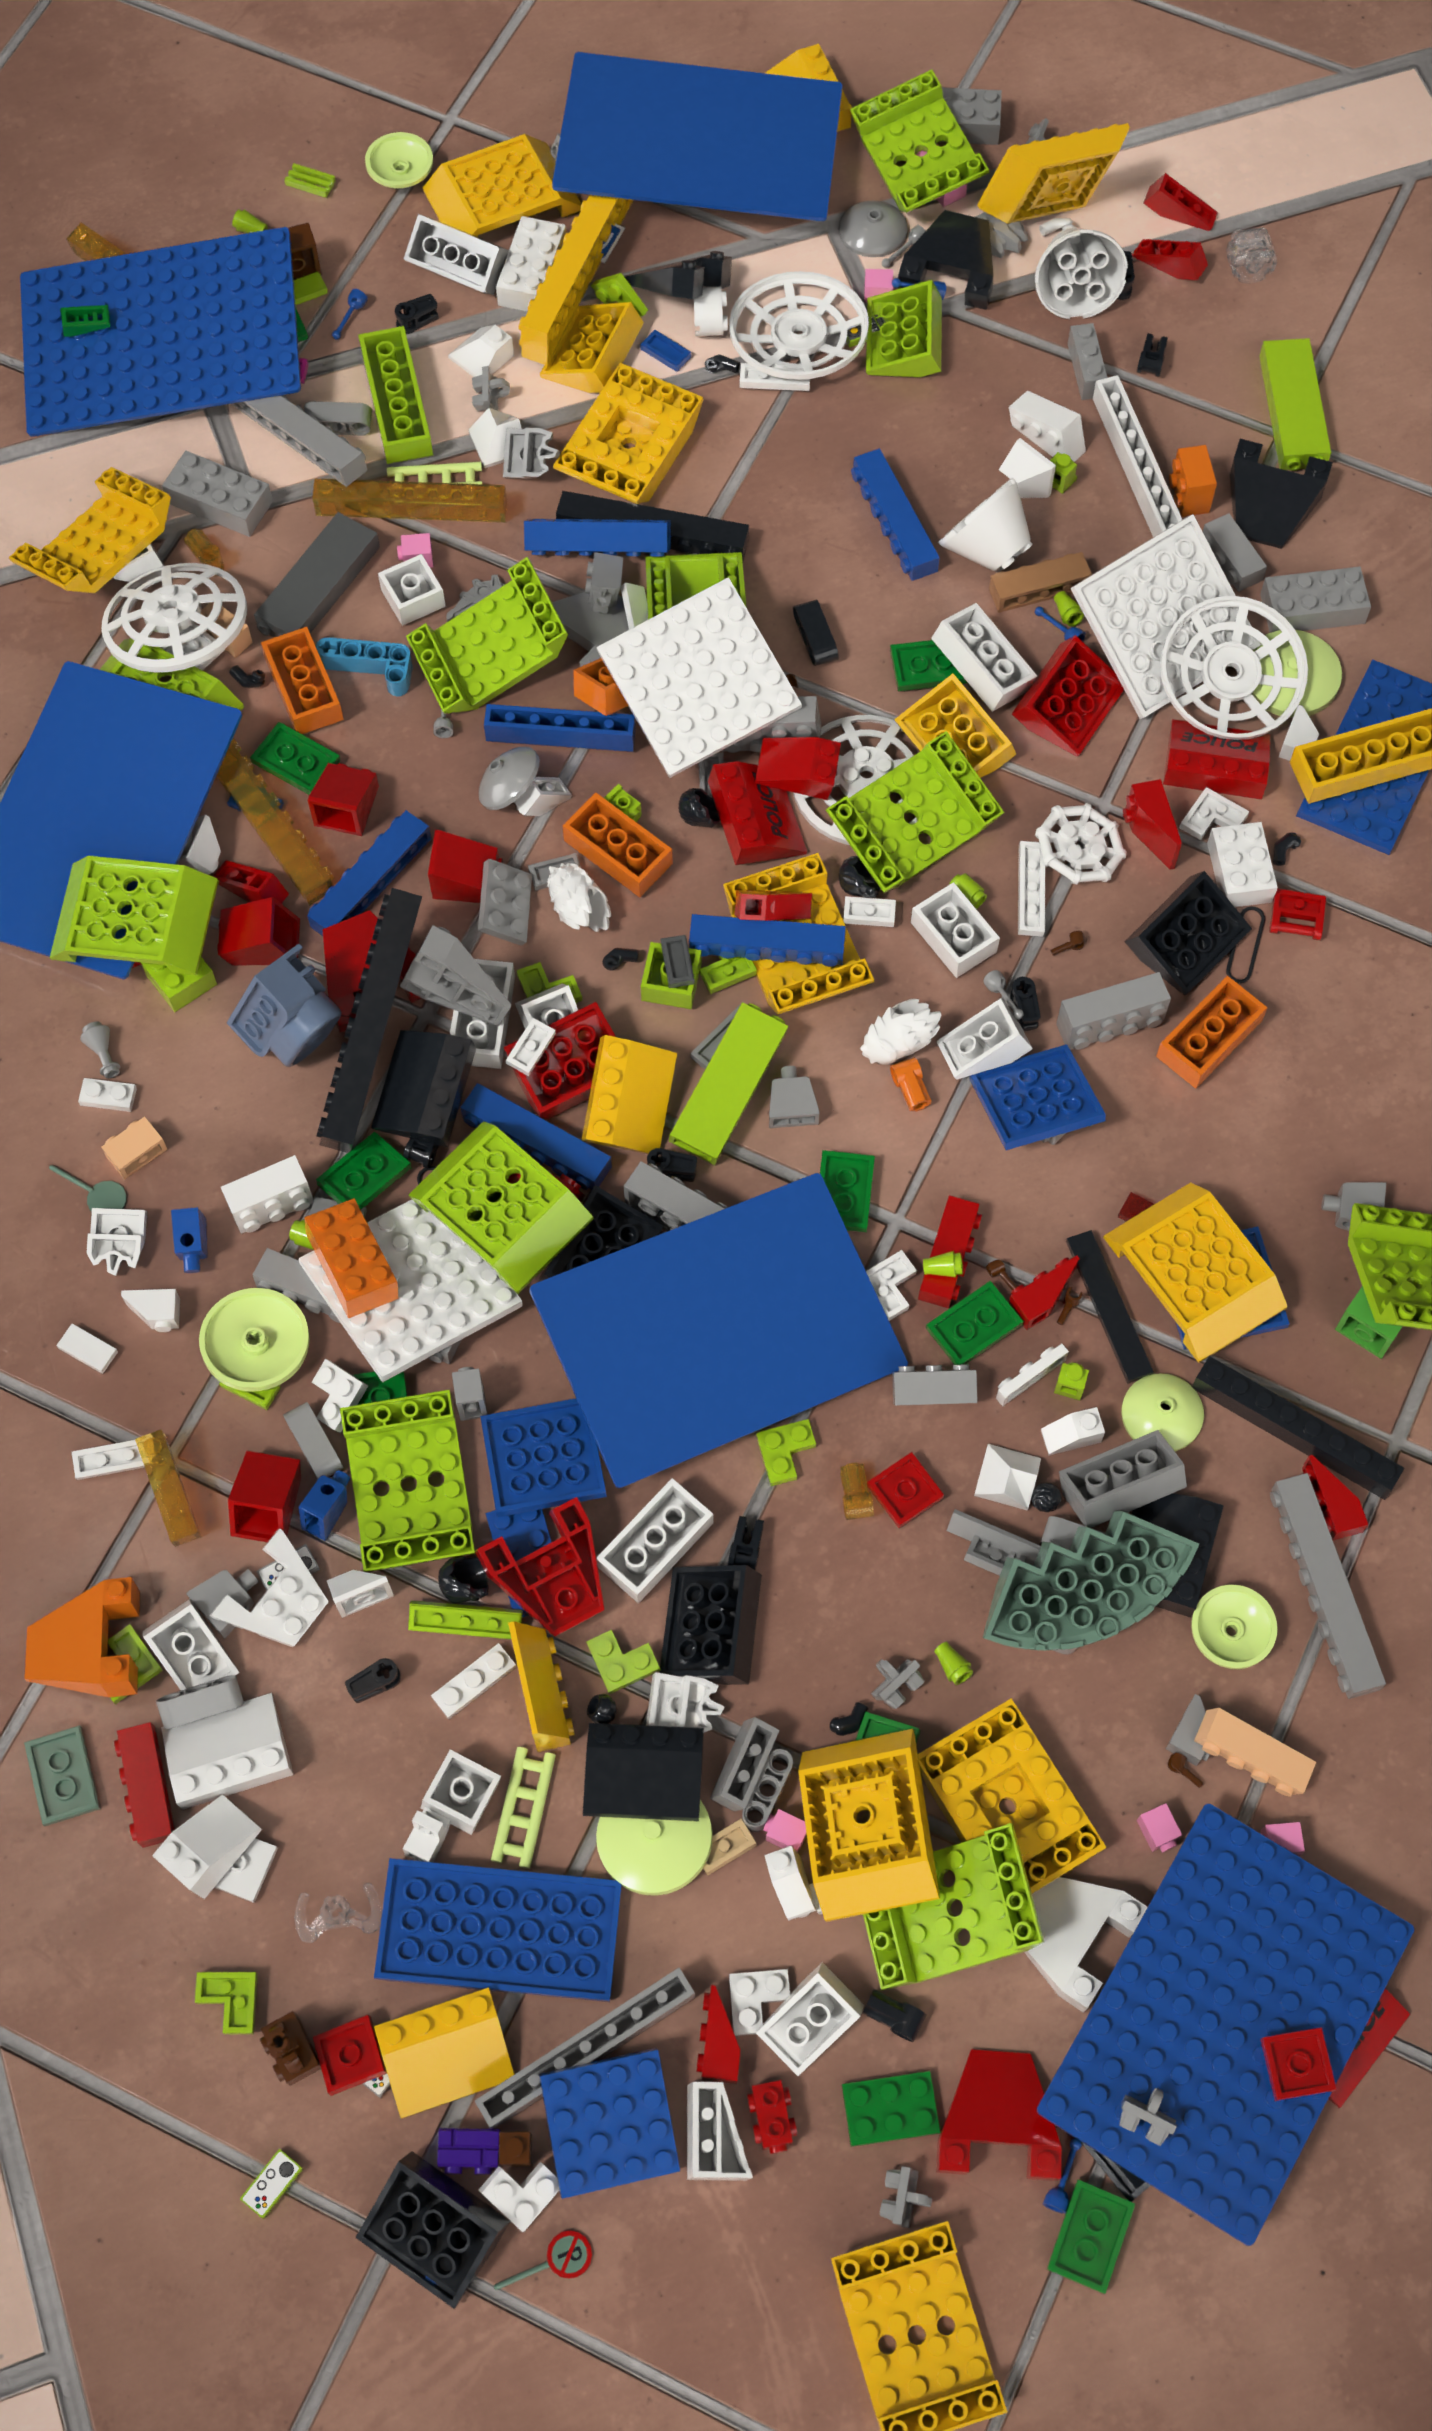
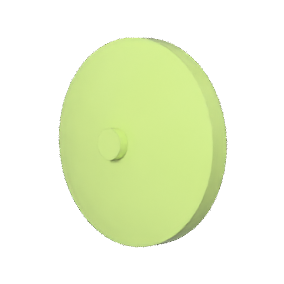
[1252,630,1342,718]
[199,1288,310,1391]
[596,1800,713,1896]

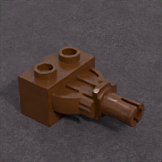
[260,2011,321,2086]

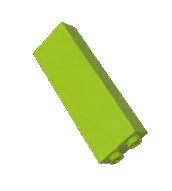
[1259,338,1331,471]
[669,1002,788,1166]

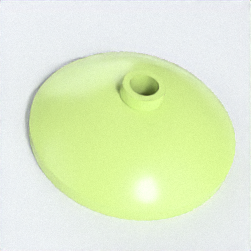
[365,132,433,188]
[1121,1373,1204,1451]
[1191,1585,1277,1669]

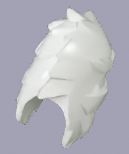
[547,863,611,932]
[860,999,942,1065]

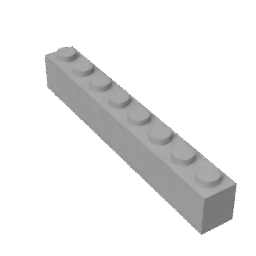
[232,395,368,487]
[252,1248,462,1364]
[1270,1473,1386,1699]
[475,1968,695,2129]

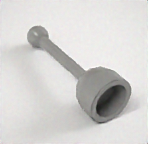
[882,225,925,268]
[433,709,453,738]
[983,970,1023,1019]

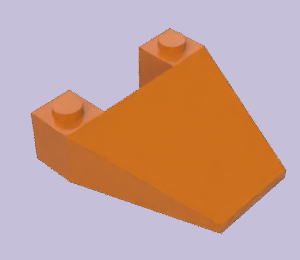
[25,1577,140,1698]

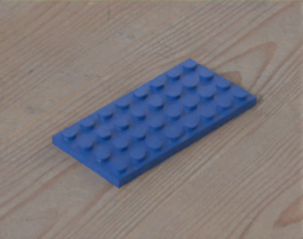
[1296,659,1432,855]
[374,1858,622,2002]

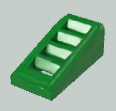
[61,305,110,337]

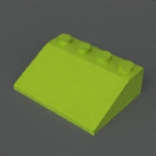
[866,280,942,377]

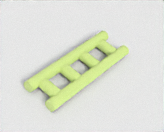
[387,462,483,496]
[491,1747,556,1869]

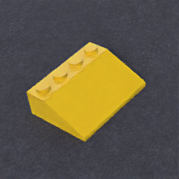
[765,44,852,132]
[539,302,644,393]
[894,674,1016,778]
[581,1035,677,1154]
[508,1621,575,1752]
[374,1987,514,2119]

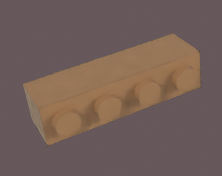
[989,552,1092,613]

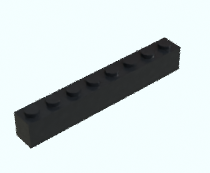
[556,491,749,562]
[1192,1356,1405,1500]

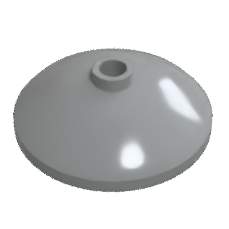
[839,200,907,257]
[479,747,540,810]

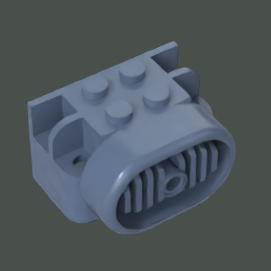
[227,944,342,1067]

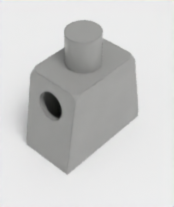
[769,1066,819,1128]
[1321,1182,1386,1231]
[186,1569,259,1639]

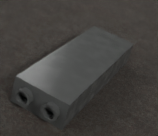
[254,512,380,638]

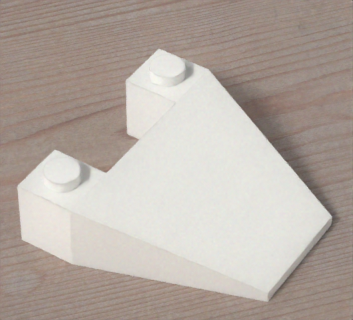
[1024,1877,1147,2012]

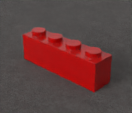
[918,1195,982,1309]
[114,1722,175,1848]

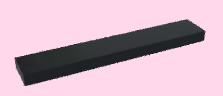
[1066,1230,1154,1384]

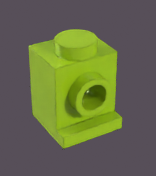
[1050,452,1077,494]
[604,783,642,822]
[1054,1363,1089,1401]

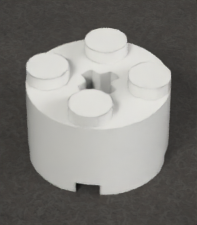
[694,287,728,336]

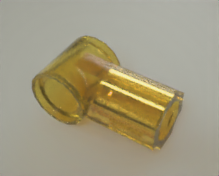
[184,528,224,576]
[840,1463,874,1520]

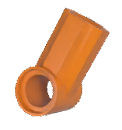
[890,1057,931,1112]

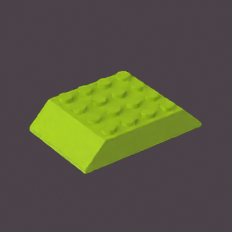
[645,552,747,620]

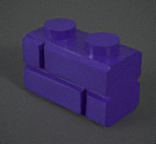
[437,2128,501,2175]

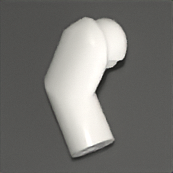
[1039,218,1073,236]

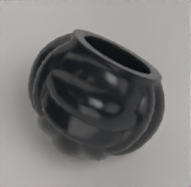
[1031,1483,1061,1513]
[587,1694,617,1724]

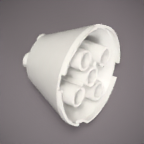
[1035,226,1128,319]
[938,478,1033,573]

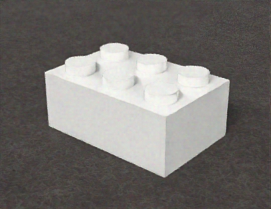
[1207,822,1278,907]
[911,882,1000,978]
[221,1155,314,1234]

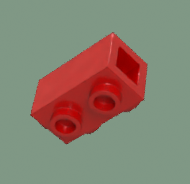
[747,2080,797,2154]

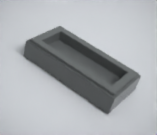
[660,935,695,988]

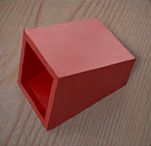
[307,763,379,836]
[428,830,503,903]
[217,897,300,966]
[228,1451,301,1542]

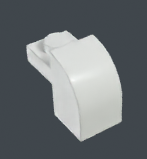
[403,1807,451,1862]

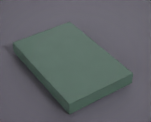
[24,1725,101,1826]

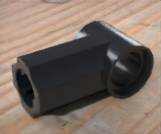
[863,1989,927,2042]

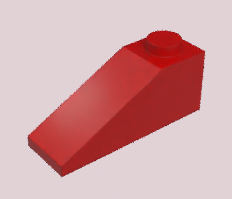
[1143,173,1218,231]
[213,860,289,904]

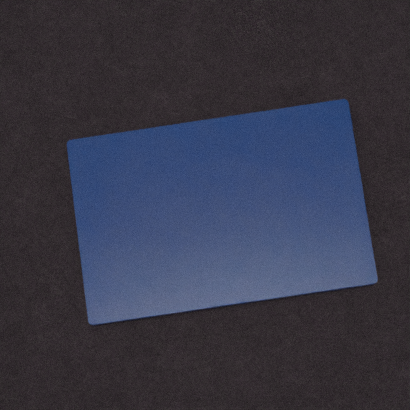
[552,52,842,221]
[20,227,301,437]
[0,661,242,980]
[529,1173,908,1488]
[1037,1804,1414,2246]

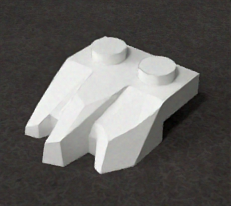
[87,1208,147,1276]
[646,1672,725,1733]

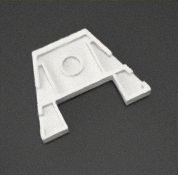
[210,1529,329,1647]

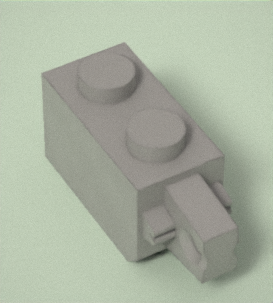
[585,552,623,614]

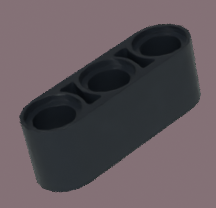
[793,600,839,666]

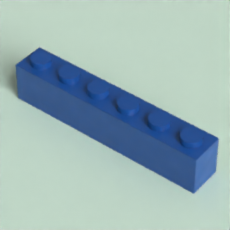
[851,448,940,581]
[524,519,671,557]
[484,704,636,752]
[307,810,431,936]
[689,914,846,967]
[460,1083,612,1190]

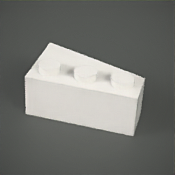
[1009,391,1086,462]
[687,2082,753,2180]

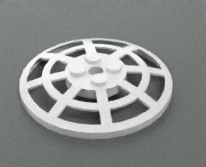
[729,271,869,380]
[102,563,247,672]
[1160,596,1308,740]
[793,715,916,845]

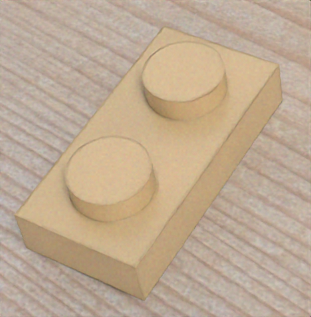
[703,1819,757,1876]

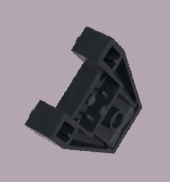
[898,210,994,310]
[624,251,732,299]
[1229,438,1333,549]

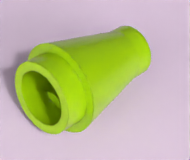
[232,209,268,233]
[1054,591,1084,627]
[923,1251,963,1277]
[934,1642,973,1685]

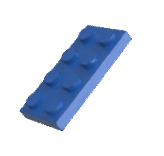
[485,1509,551,1618]

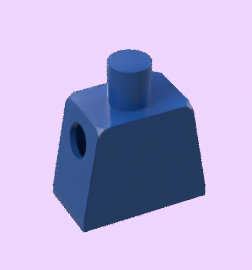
[171,1207,208,1273]
[299,1470,350,1541]

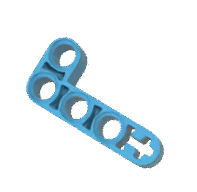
[316,637,413,697]

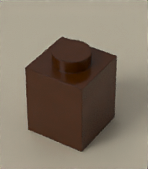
[499,2132,532,2167]

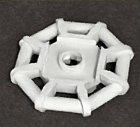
[1035,803,1127,885]

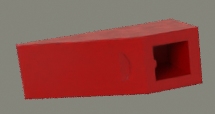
[1132,239,1208,280]
[735,889,812,921]
[1009,1255,1079,1330]
[1302,1455,1369,1541]
[696,1985,740,2084]

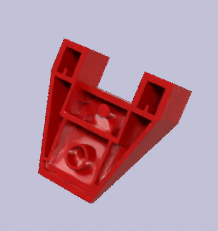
[322,910,422,1032]
[475,1497,605,1637]
[936,2049,1062,2181]

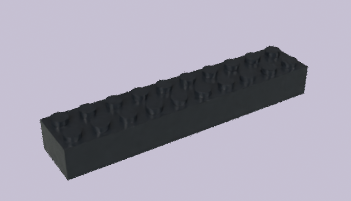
[316,888,422,1153]

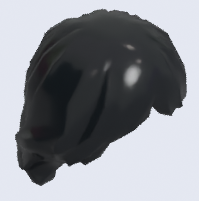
[678,788,721,828]
[839,856,881,898]
[438,1556,489,1603]

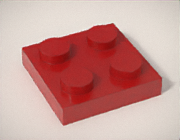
[867,1452,944,1528]
[313,2015,387,2096]
[1260,2027,1337,2101]

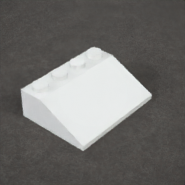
[161,1693,294,1810]

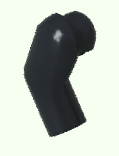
[705,354,740,373]
[229,665,265,688]
[1273,832,1301,866]
[603,948,639,970]
[829,1702,869,1736]

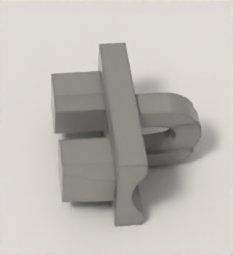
[472,366,510,411]
[871,1659,925,1709]
[1120,2088,1177,2146]
[880,2166,932,2228]

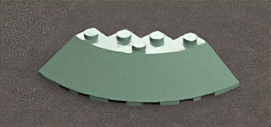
[982,1511,1199,1651]

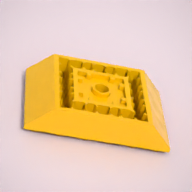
[977,123,1130,224]
[553,363,703,504]
[918,1698,1107,1894]
[798,1729,940,1922]

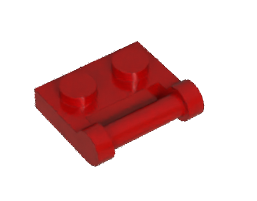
[1269,889,1326,940]

